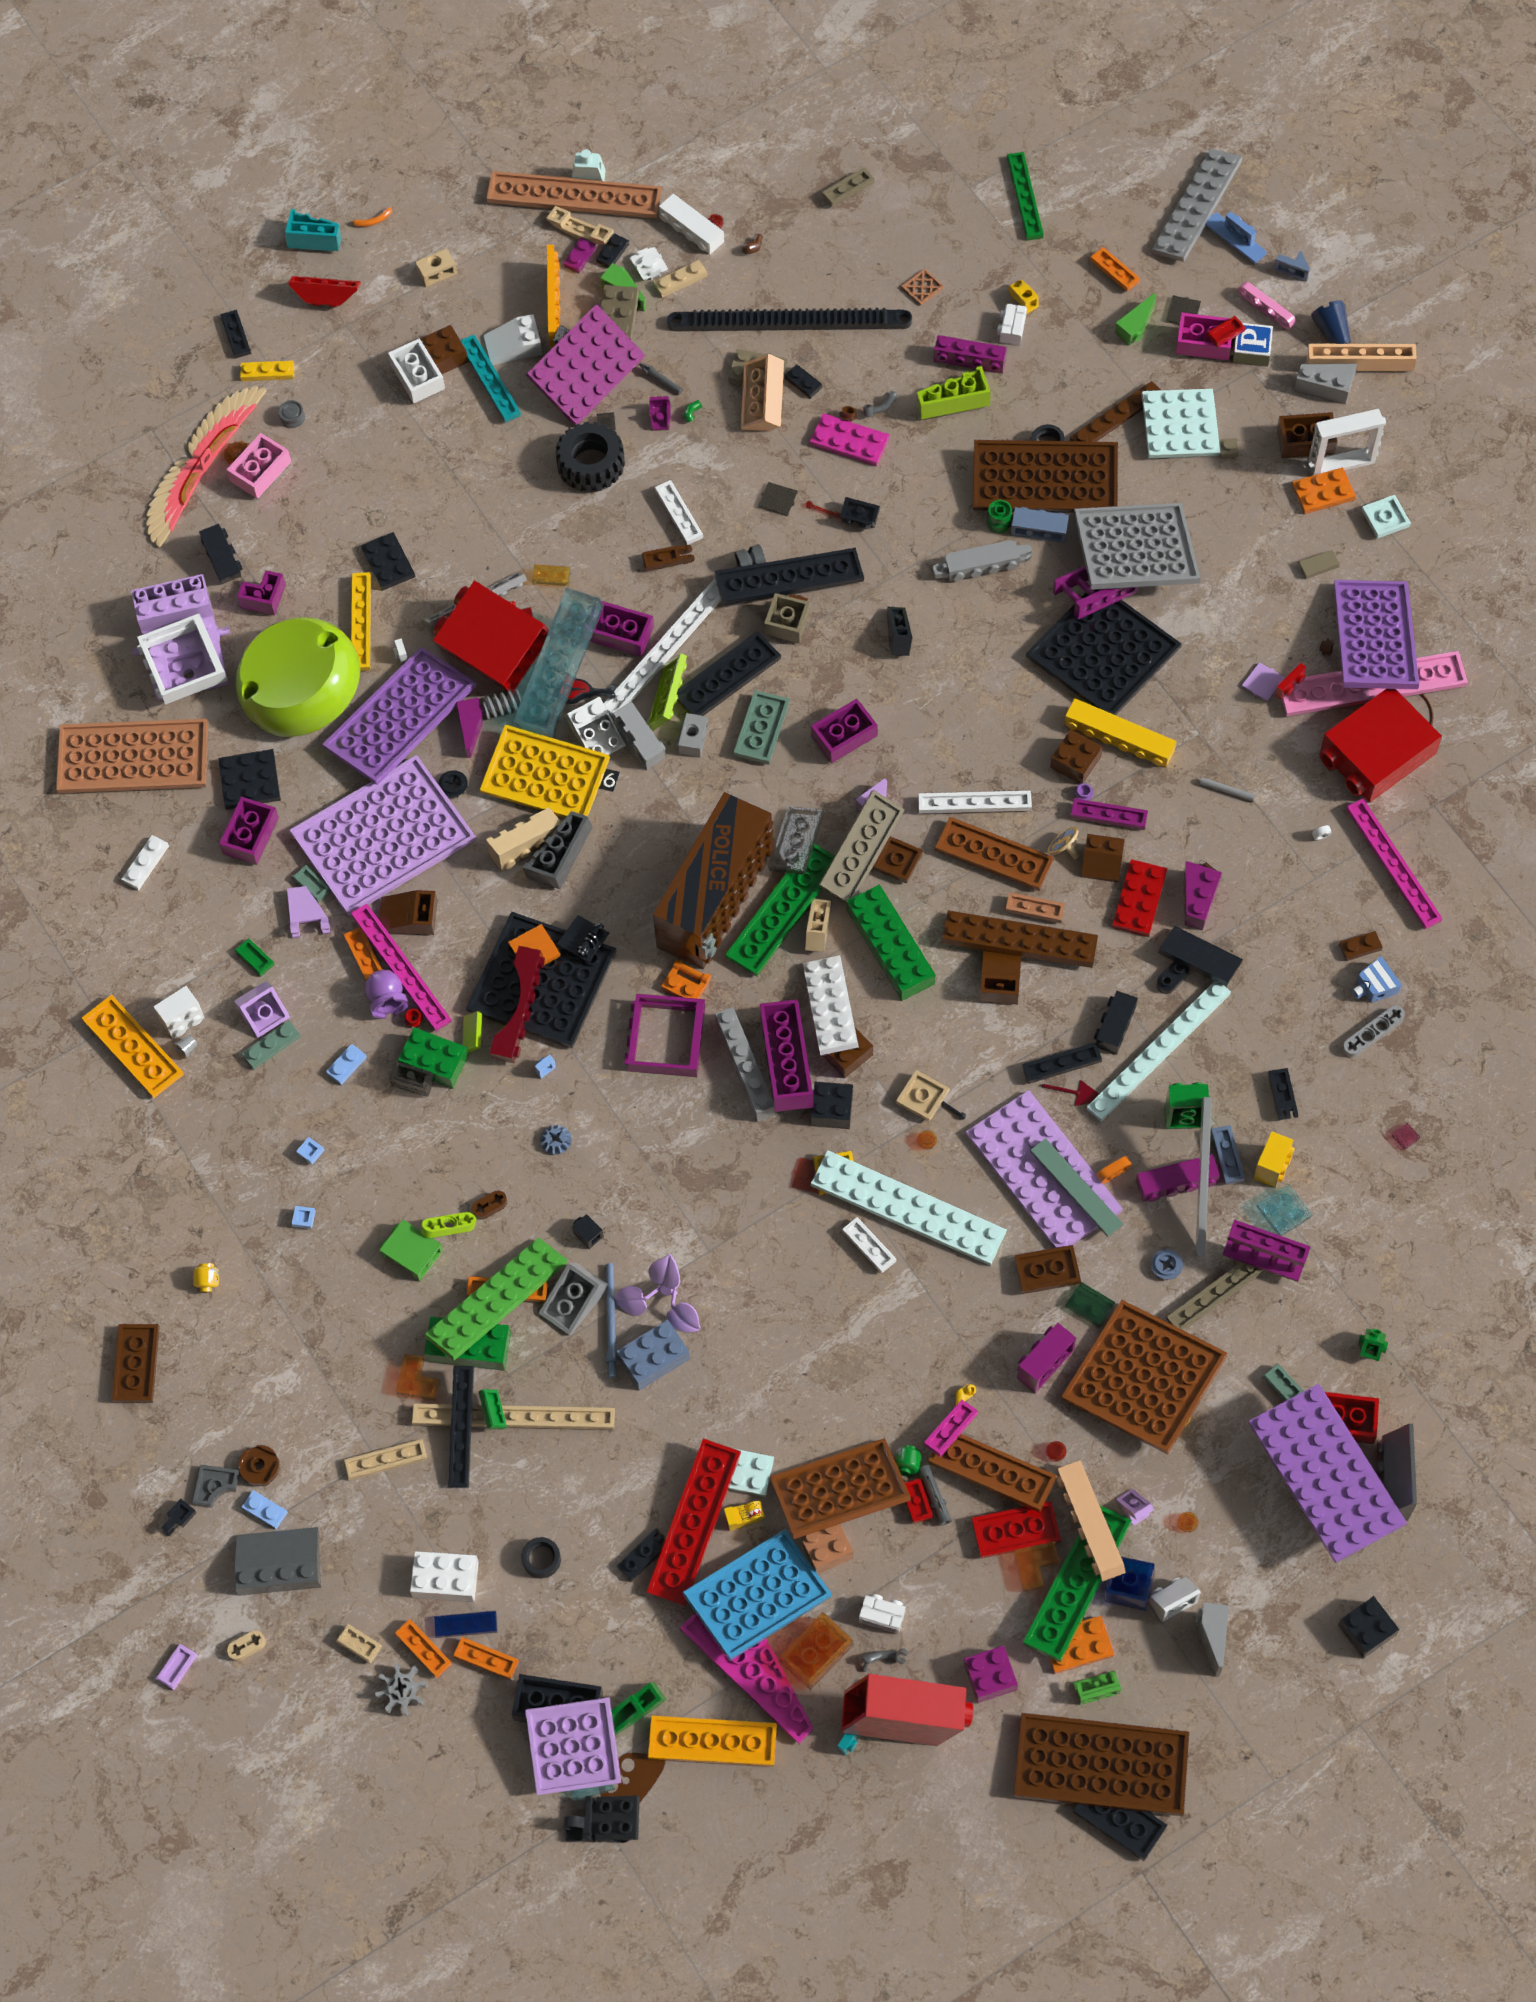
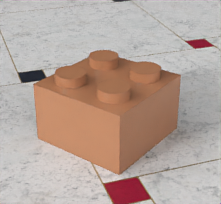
[799,1524,853,1574]

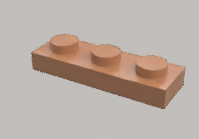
[1005,892,1065,923]

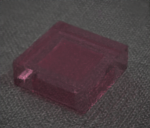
[1392,1123,1420,1150]

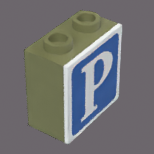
[1230,323,1273,367]

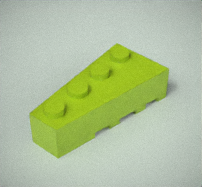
[917,366,990,419]

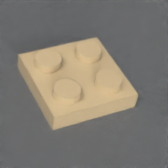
[896,1070,950,1122]

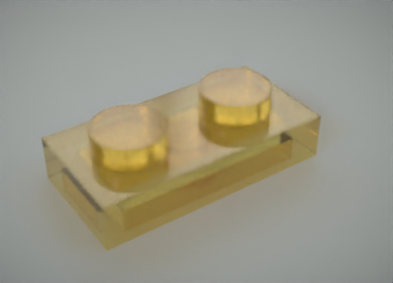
[532,564,571,586]

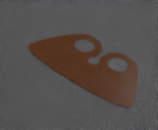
[599,1753,665,1804]

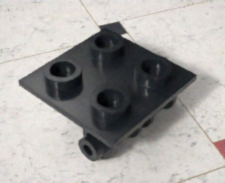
[557,915,610,963]

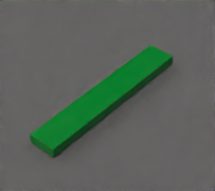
[1007,152,1044,241]

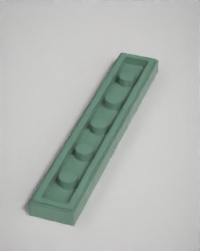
[1030,1138,1123,1238]

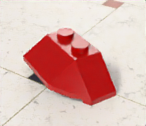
[288,276,361,307]

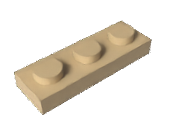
[653,260,708,298]

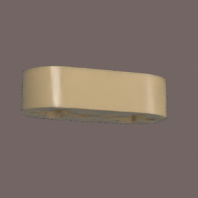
[227,1630,266,1662]

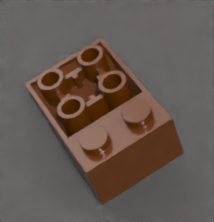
[379,890,438,935]
[979,950,1021,1005]

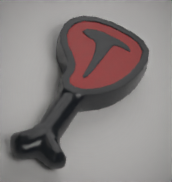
[563,678,616,704]

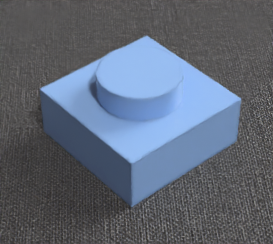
[535,1054,556,1079]
[296,1137,324,1165]
[292,1206,316,1229]

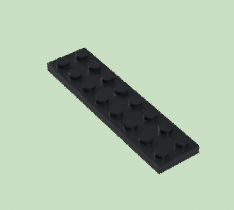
[714,548,864,605]

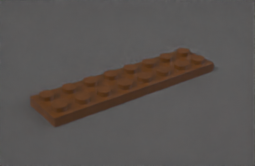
[941,910,1098,968]

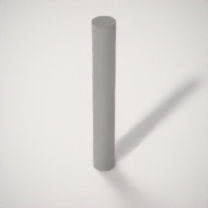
[1200,777,1256,802]

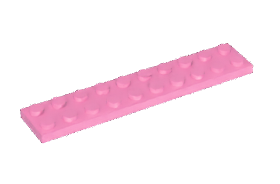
[1278,651,1468,717]

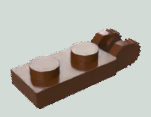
[642,545,695,571]

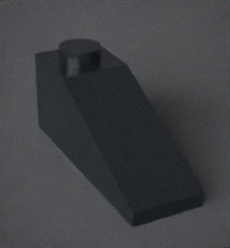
[887,606,913,657]

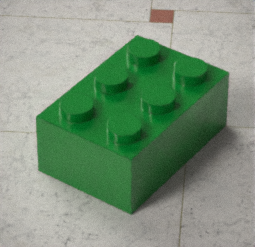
[398,1027,469,1089]
[1164,1082,1209,1129]

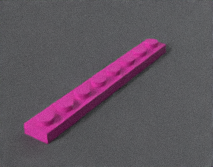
[1346,799,1442,929]
[351,903,451,1032]

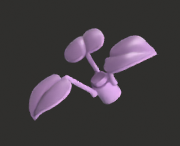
[614,1254,701,1332]

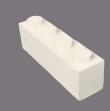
[659,194,724,254]

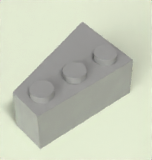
[1294,364,1357,404]
[613,701,666,770]

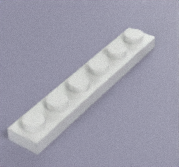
[918,791,1032,814]

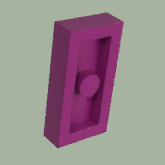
[564,238,596,273]

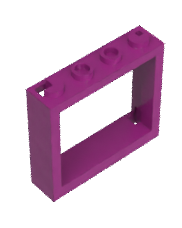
[624,994,705,1077]

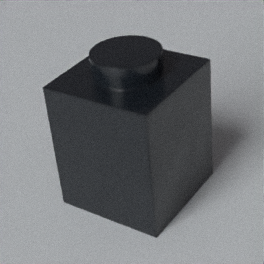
[572,1214,604,1249]

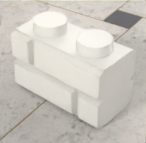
[997,304,1027,345]
[859,1594,906,1634]

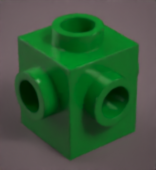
[1358,1328,1388,1361]

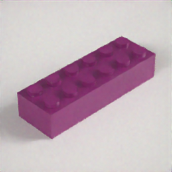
[760,999,813,1112]

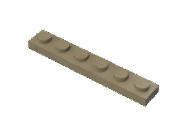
[1166,1262,1265,1331]

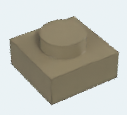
[1219,438,1239,458]

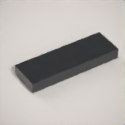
[220,309,251,359]

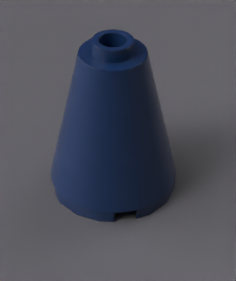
[1311,300,1351,344]

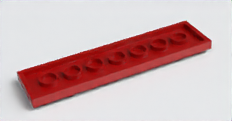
[647,1438,741,1607]

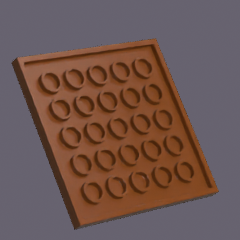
[1061,1300,1228,1455]

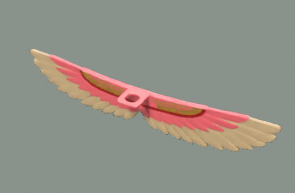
[146,386,266,548]

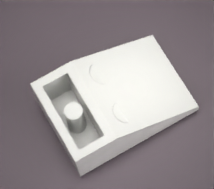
[564,697,626,755]

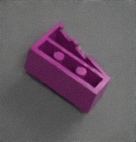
[1184,861,1222,930]

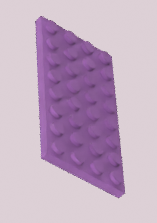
[1334,580,1419,689]
[322,646,476,785]
[1248,1384,1407,1564]

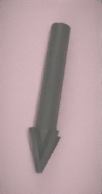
[639,363,683,395]

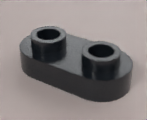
[1157,962,1189,994]

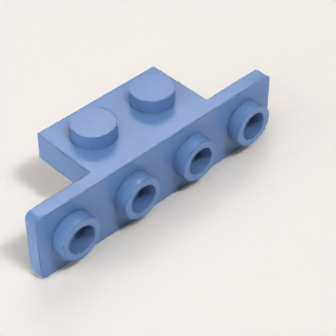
[1206,211,1267,264]

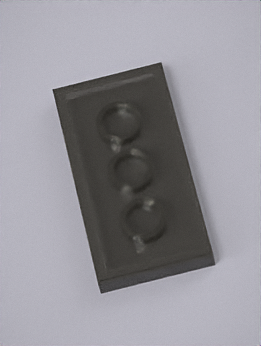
[768,806,825,875]

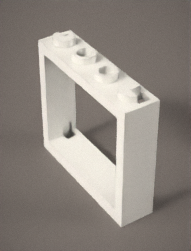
[1308,409,1386,476]
[137,614,227,705]

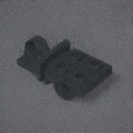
[564,1796,640,1843]

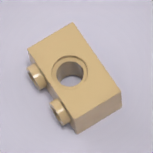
[415,248,457,287]

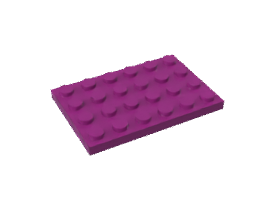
[526,304,646,425]

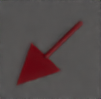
[1042,1080,1099,1106]

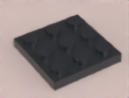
[218,749,281,810]

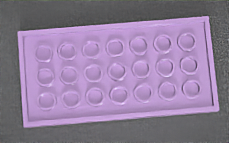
[966,1090,1123,1248]

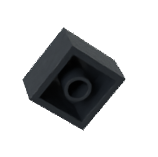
[811,1081,853,1129]
[1338,1596,1400,1659]

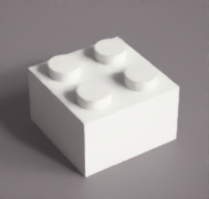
[154,986,205,1039]

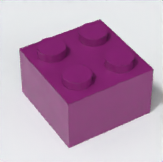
[964,1645,1018,1703]

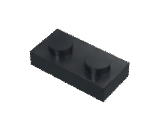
[596,233,629,268]
[785,364,823,399]

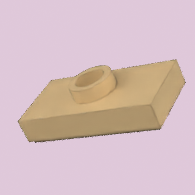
[336,1624,382,1664]

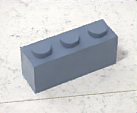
[1011,507,1069,543]

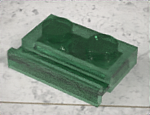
[1065,1282,1115,1327]

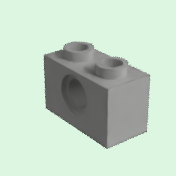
[676,713,709,758]

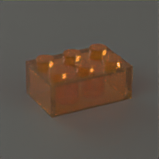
[780,1612,853,1690]

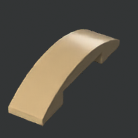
[546,206,614,244]

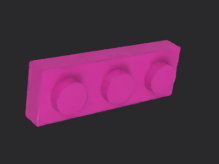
[924,1399,978,1457]

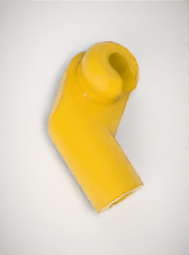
[955,1384,976,1407]

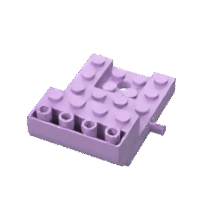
[131,574,231,701]

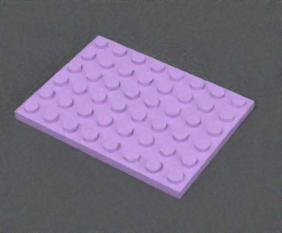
[290,755,476,916]

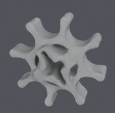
[375,1663,428,1716]

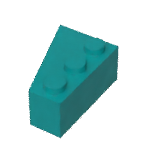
[285,208,341,251]

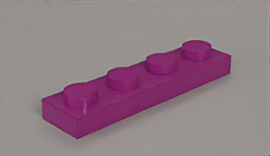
[1071,798,1148,830]

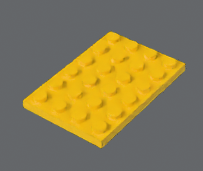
[480,724,610,818]

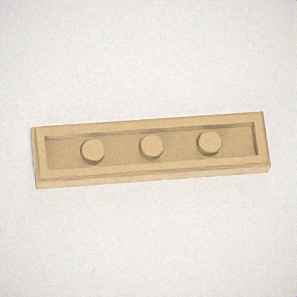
[344,1439,428,1480]

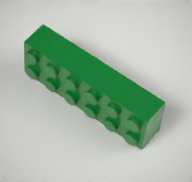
[846,884,936,1001]

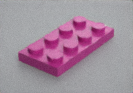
[810,413,889,466]

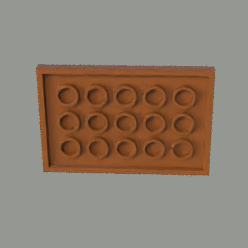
[770,1438,911,1539]

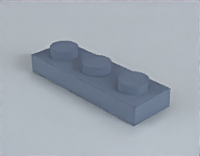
[1211,1125,1245,1185]

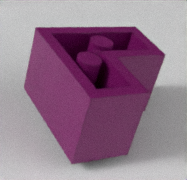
[237,570,286,616]

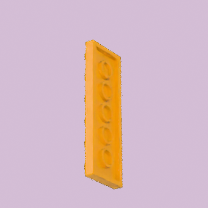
[547,244,561,349]
[82,994,184,1098]
[648,1716,777,1767]

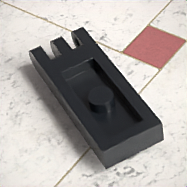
[1268,1068,1298,1120]
[617,1528,665,1582]

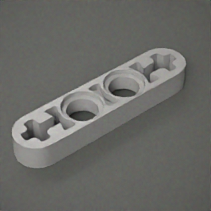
[1343,1006,1405,1058]

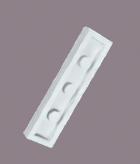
[655,480,703,545]

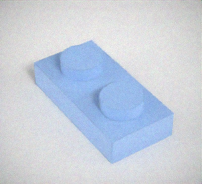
[326,1044,367,1085]
[242,1490,288,1529]

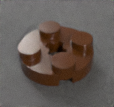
[238,1445,280,1487]

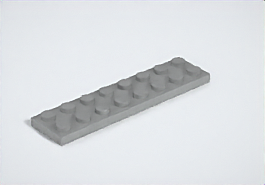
[1152,148,1242,262]

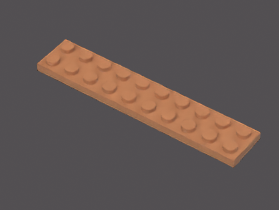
[487,171,662,219]

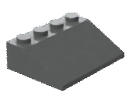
[1377,1423,1417,1521]
[235,1527,321,1596]

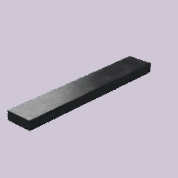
[448,1366,474,1488]

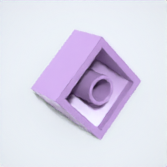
[234,981,290,1038]

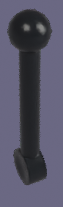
[942,1101,966,1120]

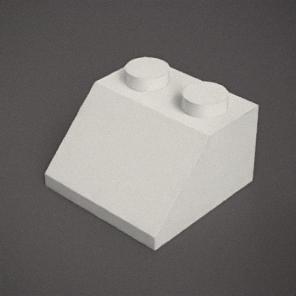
[1149,1577,1201,1622]

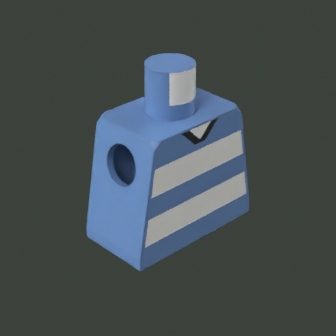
[1352,956,1402,1003]

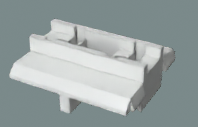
[630,247,668,280]

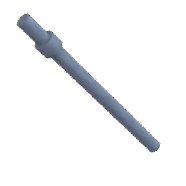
[606,1263,618,1378]

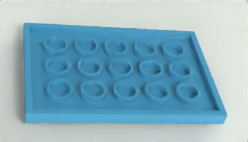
[683,1529,832,1661]

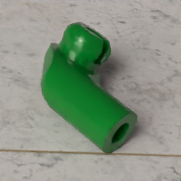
[682,400,702,423]

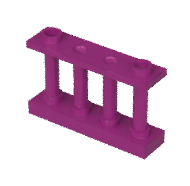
[1053,566,1138,619]
[1222,1219,1311,1282]

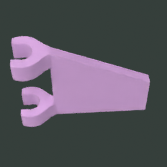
[287,886,330,938]

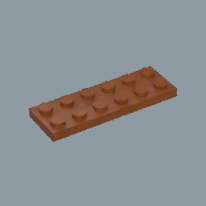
[935,817,1054,891]
[928,1434,1057,1513]

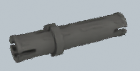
[918,1465,952,1526]

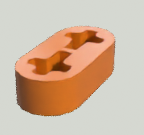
[1096,1156,1132,1184]

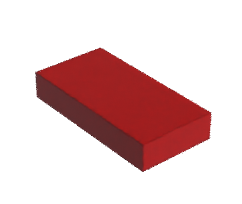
[1206,316,1246,348]

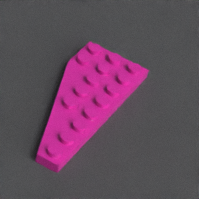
[680,1613,813,1744]

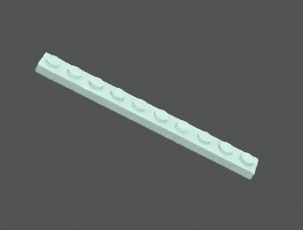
[1086,981,1231,1122]

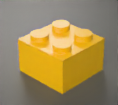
[1253,1131,1295,1188]

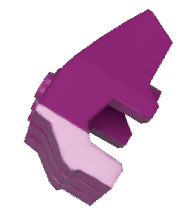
[649,396,671,431]

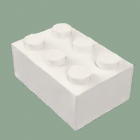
[388,338,445,403]
[410,1551,479,1602]

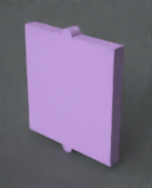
[1242,662,1285,702]

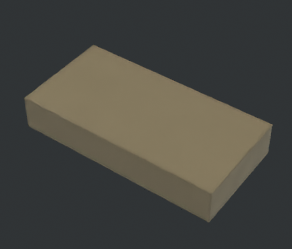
[1298,550,1340,579]

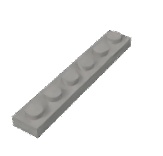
[424,571,527,629]

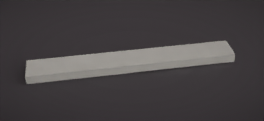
[1195,1097,1212,1257]

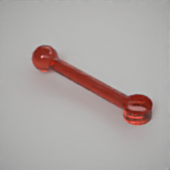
[806,501,839,519]

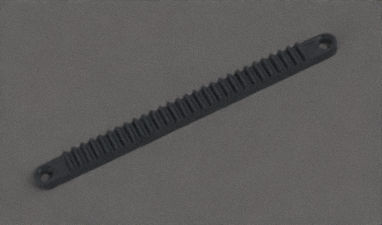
[667,308,912,331]

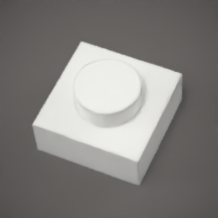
[393,639,408,665]

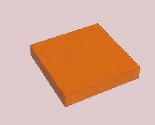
[508,924,561,965]

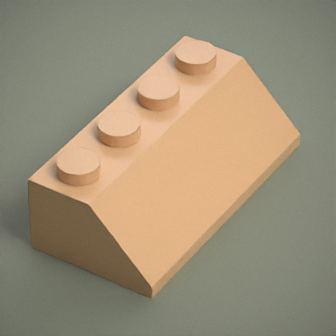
[741,354,784,431]

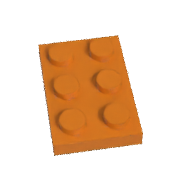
[1292,467,1356,514]
[1049,1616,1115,1674]

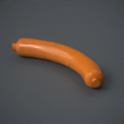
[352,207,392,227]

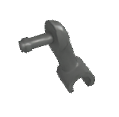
[863,391,897,417]
[862,1648,908,1672]

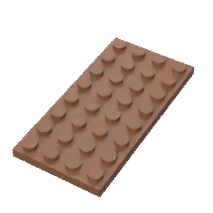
[56,718,208,793]

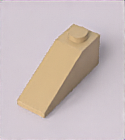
[805,899,831,952]

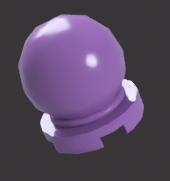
[365,970,408,1019]

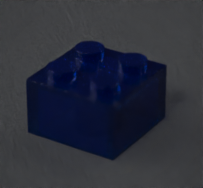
[1105,1556,1155,1611]

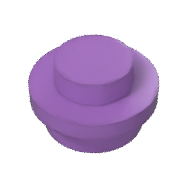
[1075,783,1094,801]

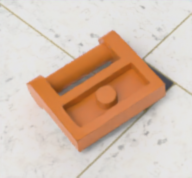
[661,959,711,999]

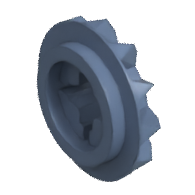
[540,1124,572,1155]
[1151,1249,1183,1281]

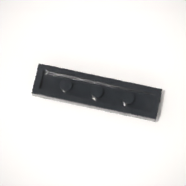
[1022,1042,1102,1084]

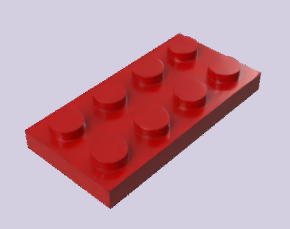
[1112,859,1168,937]
[972,1501,1061,1559]

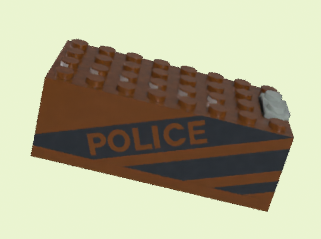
[653,792,774,969]

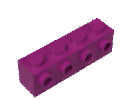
[934,335,1007,374]

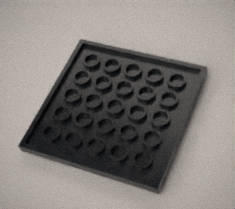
[1026,589,1182,715]
[466,911,617,1049]

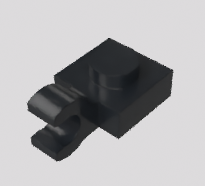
[162,1498,196,1536]

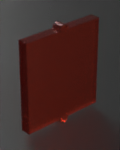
[792,1157,825,1195]

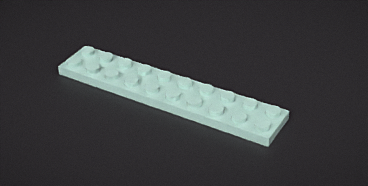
[811,1150,1007,1266]

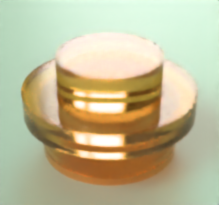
[917,1130,937,1150]
[1178,1512,1198,1532]

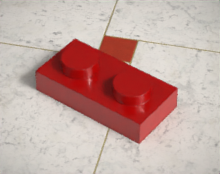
[1275,663,1306,700]
[905,1478,933,1524]

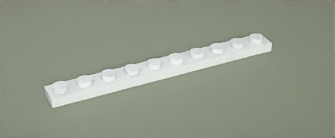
[604,578,721,716]

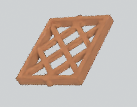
[901,268,944,305]

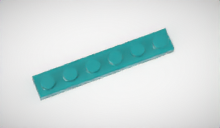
[461,334,521,423]

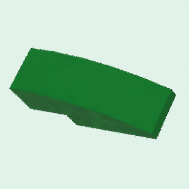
[611,1682,667,1735]

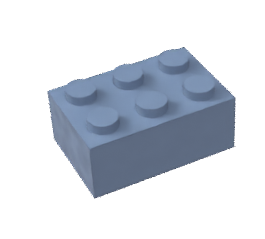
[617,1320,690,1391]

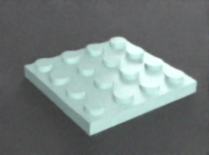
[1142,389,1220,458]

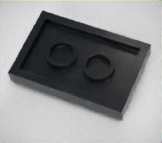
[360,532,416,591]

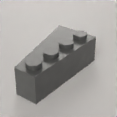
[522,811,592,889]

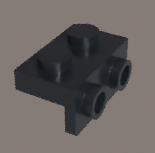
[838,497,880,529]

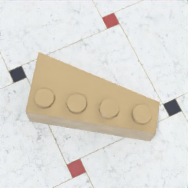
[486,808,562,872]

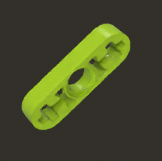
[420,1212,476,1238]

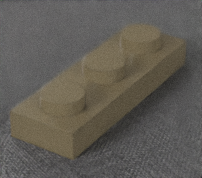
[822,167,874,207]

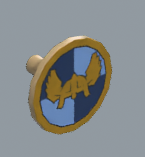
[1047,827,1080,859]

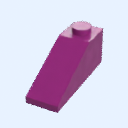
[457,698,485,758]

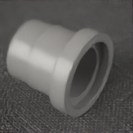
[173,1035,197,1059]

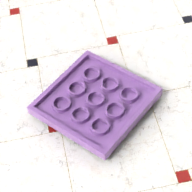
[526,1697,621,1795]

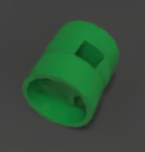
[987,500,1012,533]

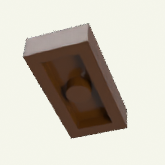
[1339,931,1383,961]

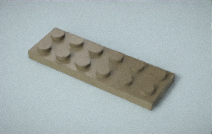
[818,790,904,903]

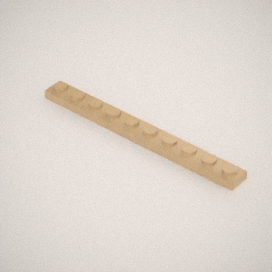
[412,1404,615,1430]

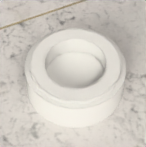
[1312,826,1332,840]

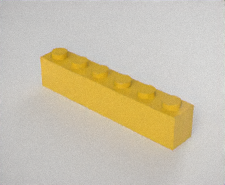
[1064,698,1177,767]

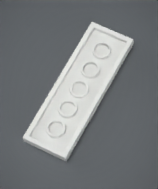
[803,955,858,1055]

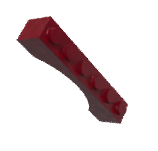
[489,946,545,1063]

